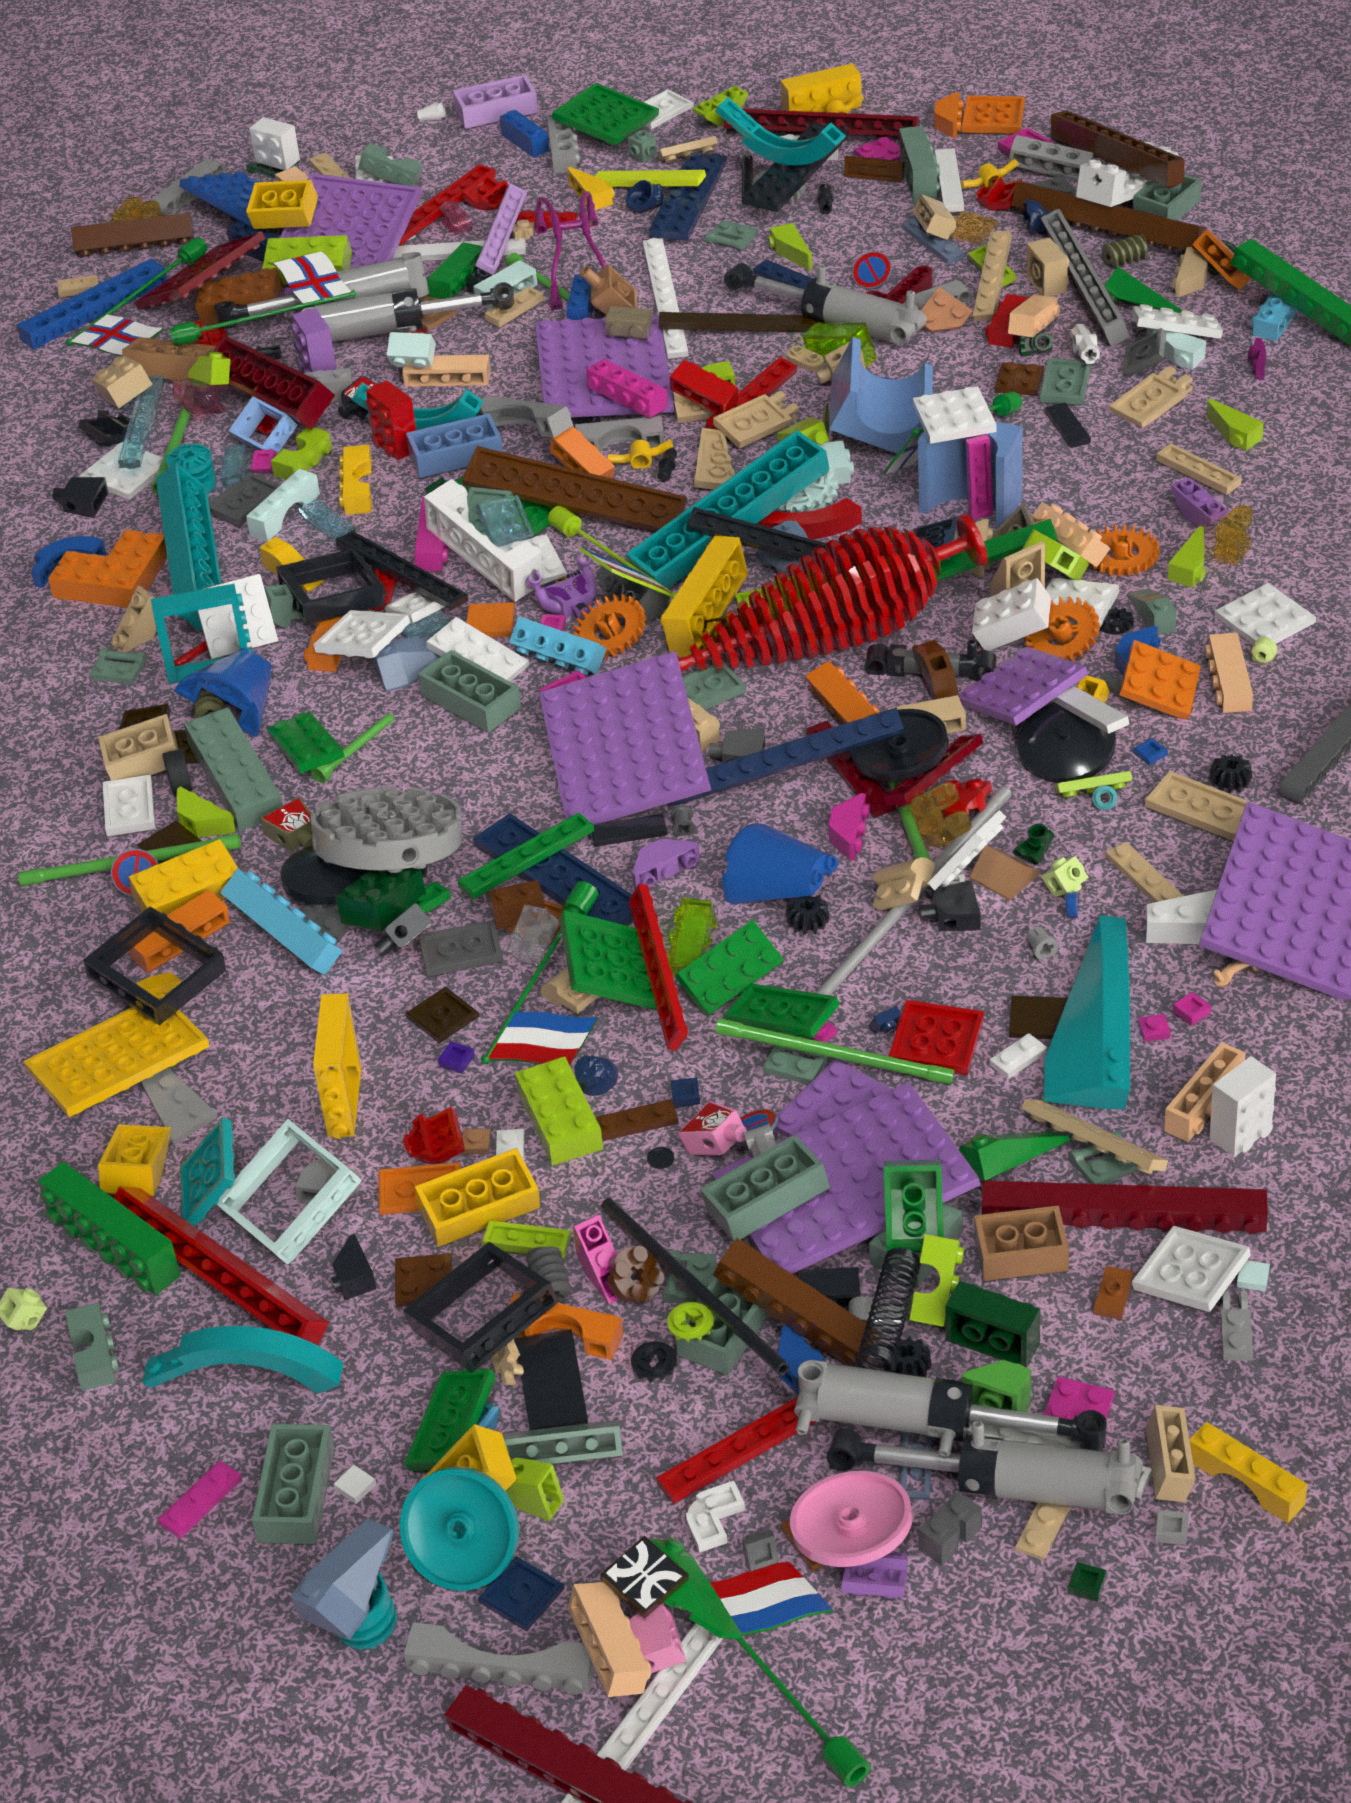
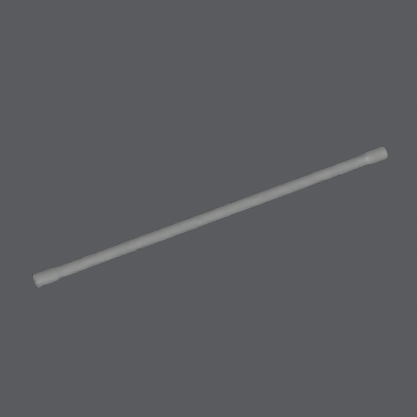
[779,786,1012,1036]

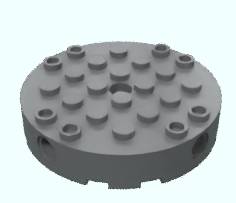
[311,787,462,873]

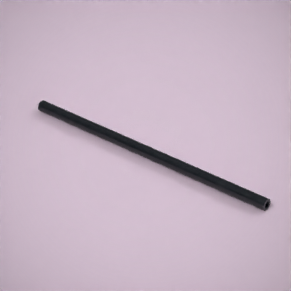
[601,1198,789,1376]

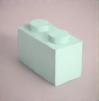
[387,332,436,368]
[817,440,854,484]

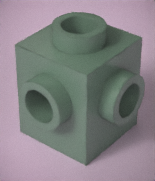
[628,130,657,163]

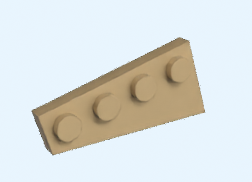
[694,428,735,490]

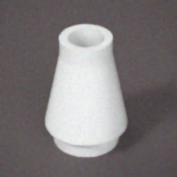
[417,101,446,121]

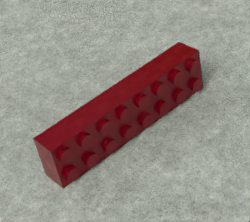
[213,335,335,430]

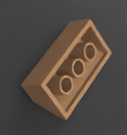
[122,337,216,384]

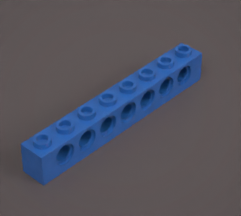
[17,258,167,350]

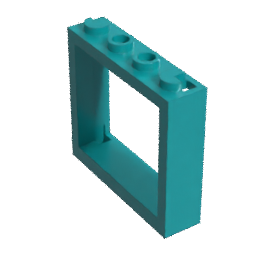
[151,583,253,684]

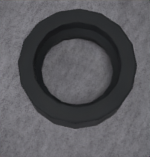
[163,749,192,797]

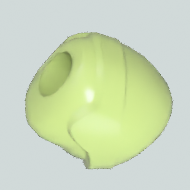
[1251,637,1277,664]

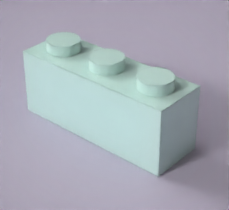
[474,260,537,310]

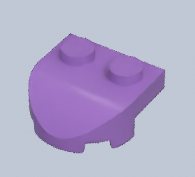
[842,1549,907,1599]

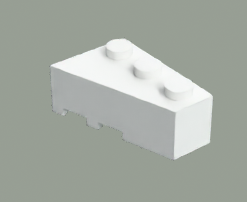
[1146,890,1217,944]

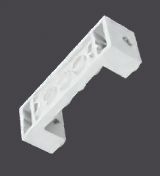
[1076,142,1178,207]
[424,479,543,602]

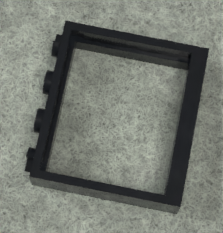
[276,548,387,625]
[83,906,226,1026]
[403,1242,559,1373]

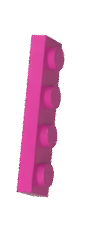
[965,434,993,520]

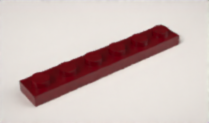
[806,721,896,818]
[884,734,984,807]

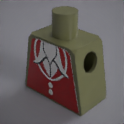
[260,797,312,851]

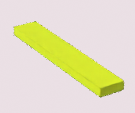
[595,170,706,187]

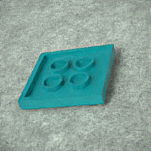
[180,1117,235,1226]

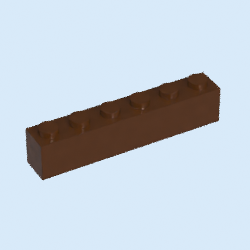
[71,213,194,257]
[713,1238,882,1367]

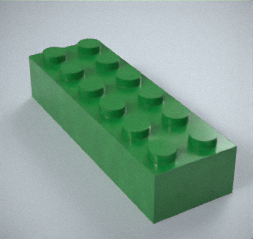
[38,1162,181,1296]

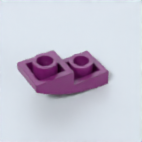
[1248,338,1266,380]

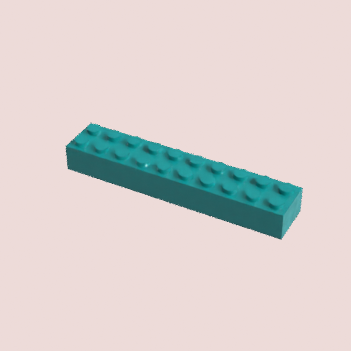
[626,430,830,589]
[156,462,222,631]

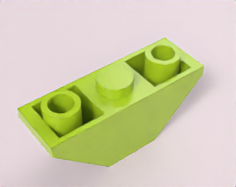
[692,86,748,127]
[1022,529,1090,580]
[177,786,236,838]

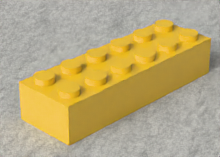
[661,536,749,657]

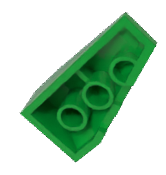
[959,1131,1070,1181]

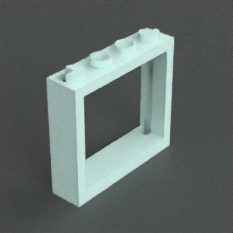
[217,1119,362,1264]

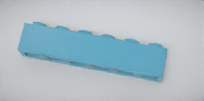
[220,868,343,975]

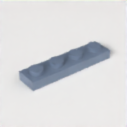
[902,218,965,264]

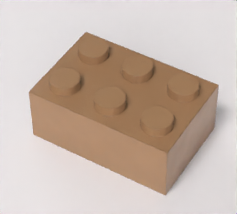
[974,1206,1069,1281]

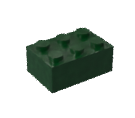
[336,868,426,932]
[945,1281,1041,1368]

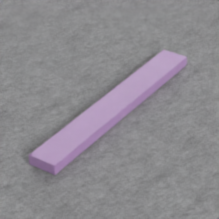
[475,184,527,275]

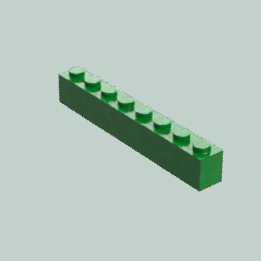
[1231,238,1351,346]

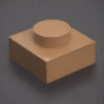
[462,1129,491,1155]

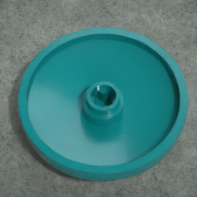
[400,1467,519,1591]

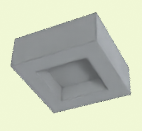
[1155,1510,1189,1545]

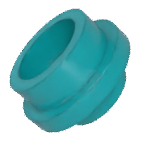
[1092,785,1117,810]

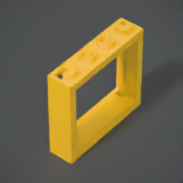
[313,993,362,1139]

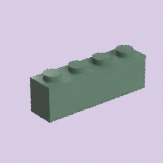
[502,1420,623,1464]

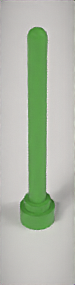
[506,253,570,302]
[311,714,394,784]

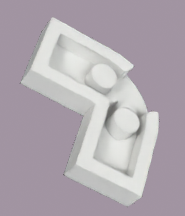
[686,1481,745,1553]

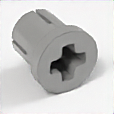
[1026,927,1059,960]

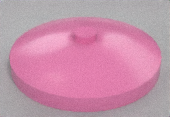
[790,1471,913,1567]

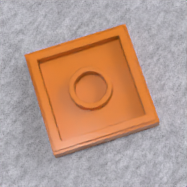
[467,602,515,638]

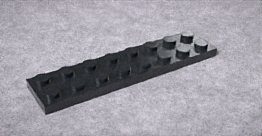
[742,123,848,212]

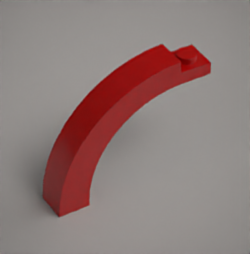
[757,498,862,540]

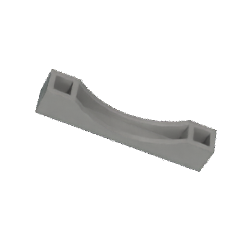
[475,396,573,438]
[404,1622,595,1695]

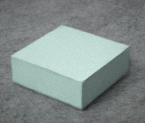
[1237,1261,1270,1291]

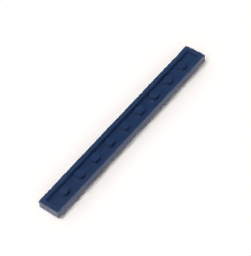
[669,707,904,807]

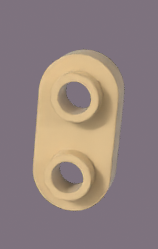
[787,345,824,371]

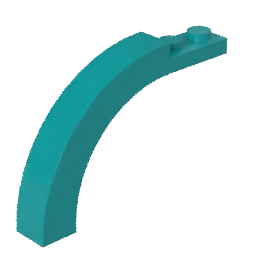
[715,97,846,165]
[142,1326,344,1393]

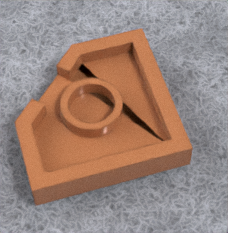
[921,287,973,333]

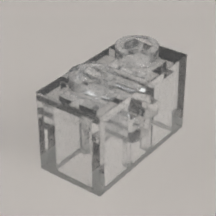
[506,905,559,967]

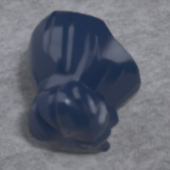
[626,180,664,213]
[1023,199,1053,234]
[574,1055,618,1096]

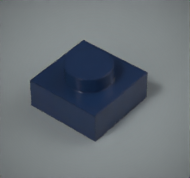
[869,1006,902,1034]
[670,1077,700,1107]

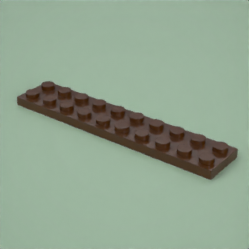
[462,446,687,532]

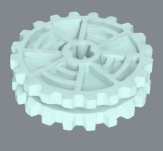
[774,461,839,513]

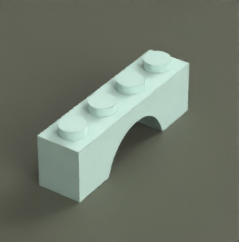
[246,469,320,542]

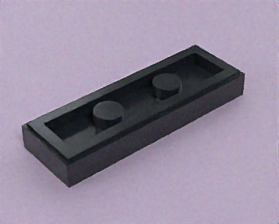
[1045,402,1091,448]
[591,814,667,847]

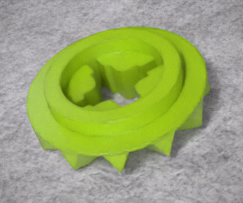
[667,1302,714,1343]

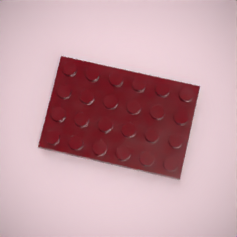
[134,231,265,310]

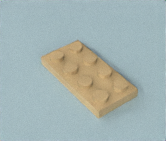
[1145,771,1258,841]

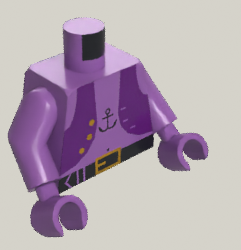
[526,555,597,619]

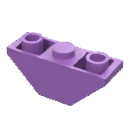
[1171,477,1230,528]
[632,839,700,890]

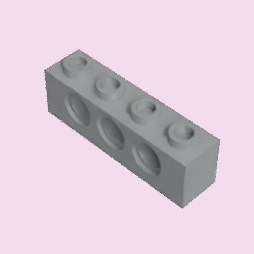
[547,117,580,173]
[1008,135,1093,181]

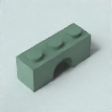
[358,142,424,187]
[65,1302,120,1391]

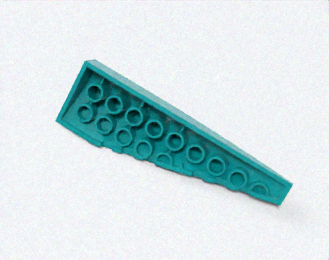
[1043,915,1130,1110]

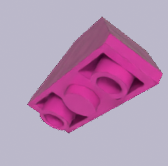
[828,793,870,861]
[573,1214,619,1304]

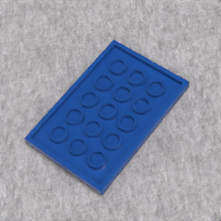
[179,171,258,228]

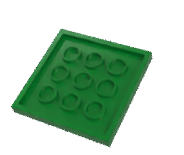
[552,83,659,146]
[559,910,657,1010]

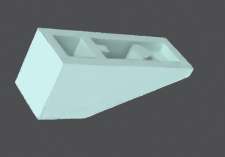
[1147,328,1206,370]

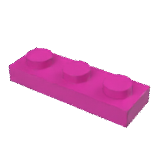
[157,1460,242,1539]

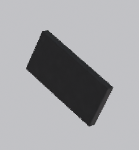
[515,1329,588,1430]

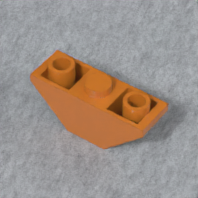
[934,92,963,138]

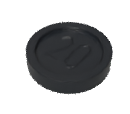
[647,1147,674,1169]

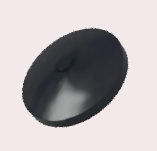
[1017,703,1116,783]
[850,709,949,781]
[280,845,369,905]

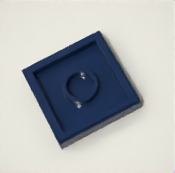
[478,1556,565,1632]

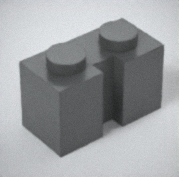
[918,1491,982,1566]

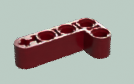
[866,265,932,304]

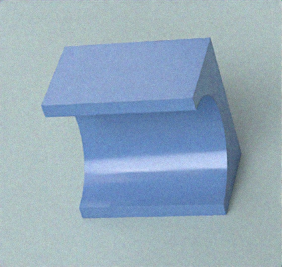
[829,337,933,454]
[918,421,1023,528]

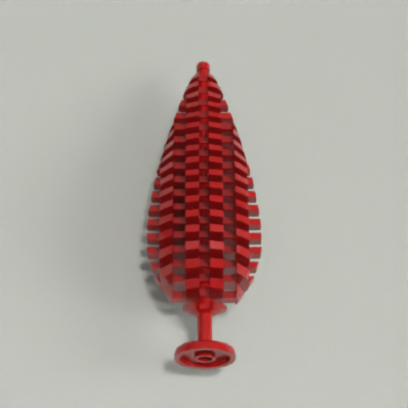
[678,513,988,672]

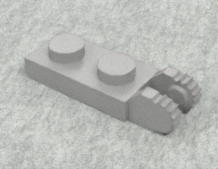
[1220,1291,1253,1361]

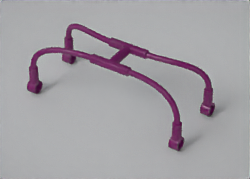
[535,191,606,310]

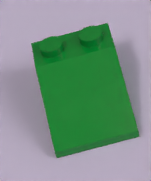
[884,1159,944,1252]

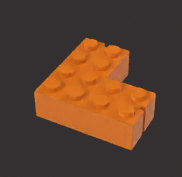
[48,529,168,608]

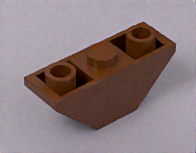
[912,640,959,700]

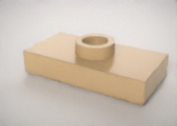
[57,275,99,298]

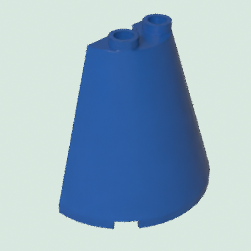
[174,648,272,737]
[722,823,839,904]

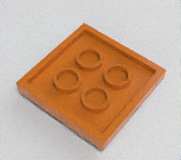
[962,95,1025,134]
[1119,640,1201,720]

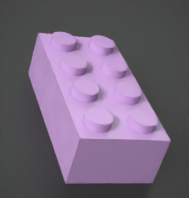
[453,74,538,129]

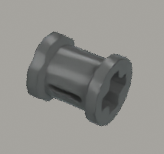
[671,805,695,836]

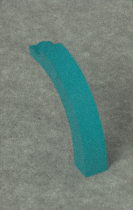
[351,382,484,430]

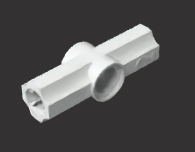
[1070,324,1100,364]

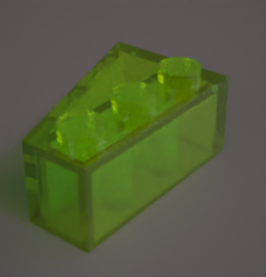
[802,322,877,369]
[667,897,718,977]

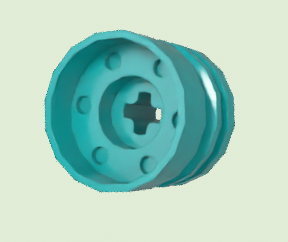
[166,444,217,495]
[337,1572,398,1650]

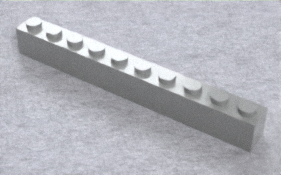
[1041,209,1130,347]

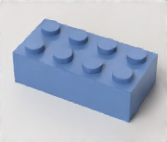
[406,413,503,478]

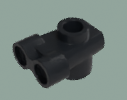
[466,267,495,293]

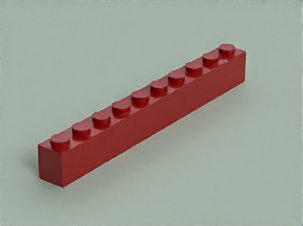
[114,1186,329,1346]

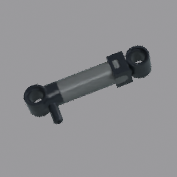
[864,640,997,681]

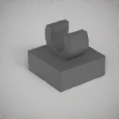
[742,1530,779,1571]

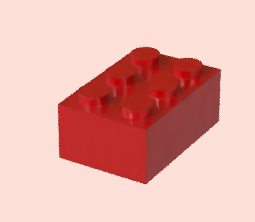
[366,380,416,461]

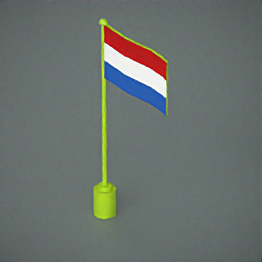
[548,506,677,600]

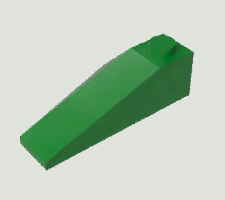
[1104,267,1183,313]
[652,1538,742,1639]

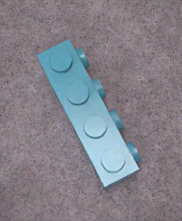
[1251,293,1298,341]
[509,617,607,676]

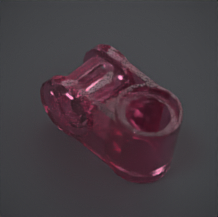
[440,202,473,236]

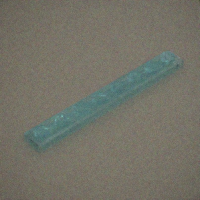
[118,376,164,469]

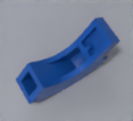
[31,536,106,588]

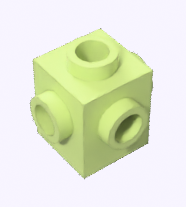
[1041,856,1088,897]
[0,1288,47,1330]

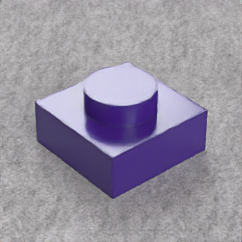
[438,1041,475,1073]

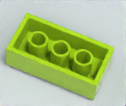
[262,235,352,285]
[514,1057,603,1166]

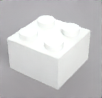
[249,117,300,170]

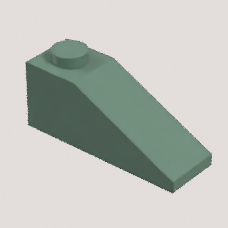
[1127,588,1177,635]

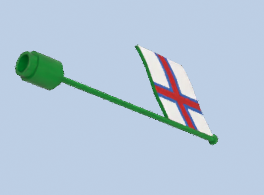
[66,237,208,356]
[169,252,356,346]

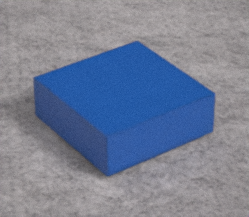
[1133,738,1168,765]

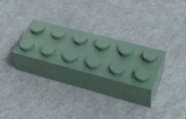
[184,707,283,832]

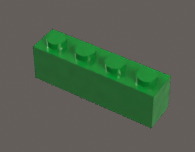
[427,242,483,299]

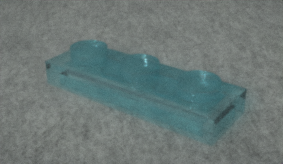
[220,445,248,486]
[299,499,355,543]

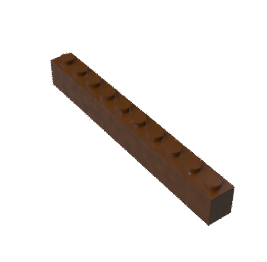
[1051,110,1185,188]
[1011,181,1207,253]

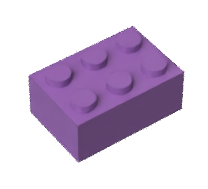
[291,308,336,373]

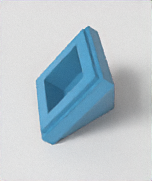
[477,1402,499,1430]

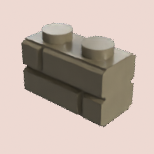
[606,306,652,339]

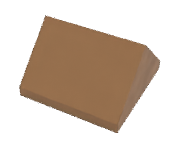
[969,845,1041,901]

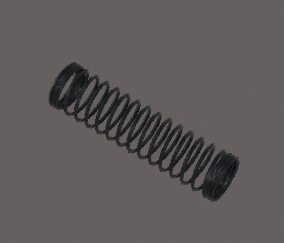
[856,1248,921,1372]

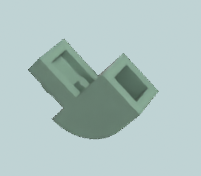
[264,584,302,627]

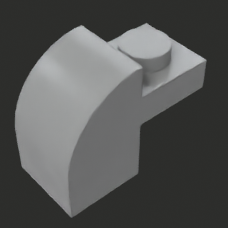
[295,1159,361,1204]

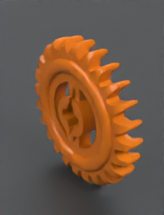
[1089,523,1160,577]
[573,594,647,659]
[1024,596,1100,662]

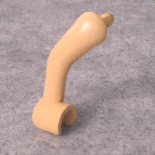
[1214,961,1260,987]

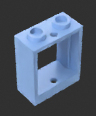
[228,396,297,453]

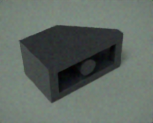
[330,1234,376,1301]

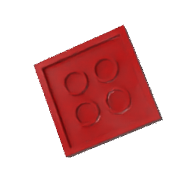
[889,1000,984,1075]

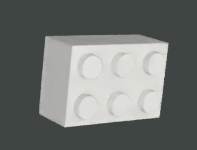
[972,578,1051,651]
[1209,1056,1276,1157]

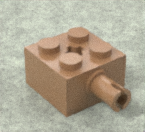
[579,264,638,316]

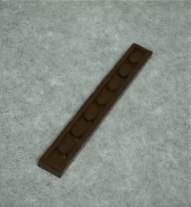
[659,312,827,332]

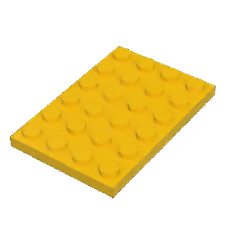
[23,993,210,1117]

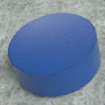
[1066,892,1079,918]

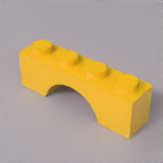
[339,445,372,515]
[1189,1421,1308,1524]

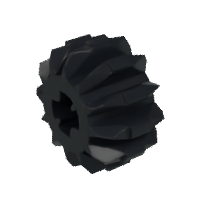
[1209,754,1253,794]
[786,895,829,935]
[882,1336,932,1378]

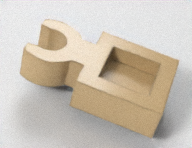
[513,220,535,240]
[491,1339,524,1386]

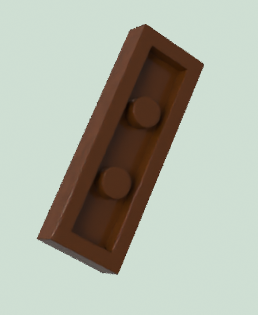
[844,156,904,183]
[595,1099,679,1141]

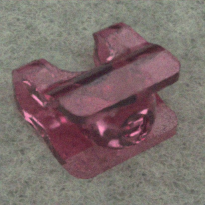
[172,379,230,414]

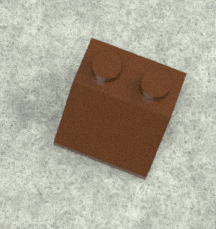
[486,880,546,930]

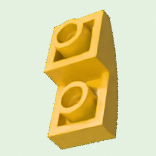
[135,972,182,996]

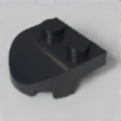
[78,410,132,446]

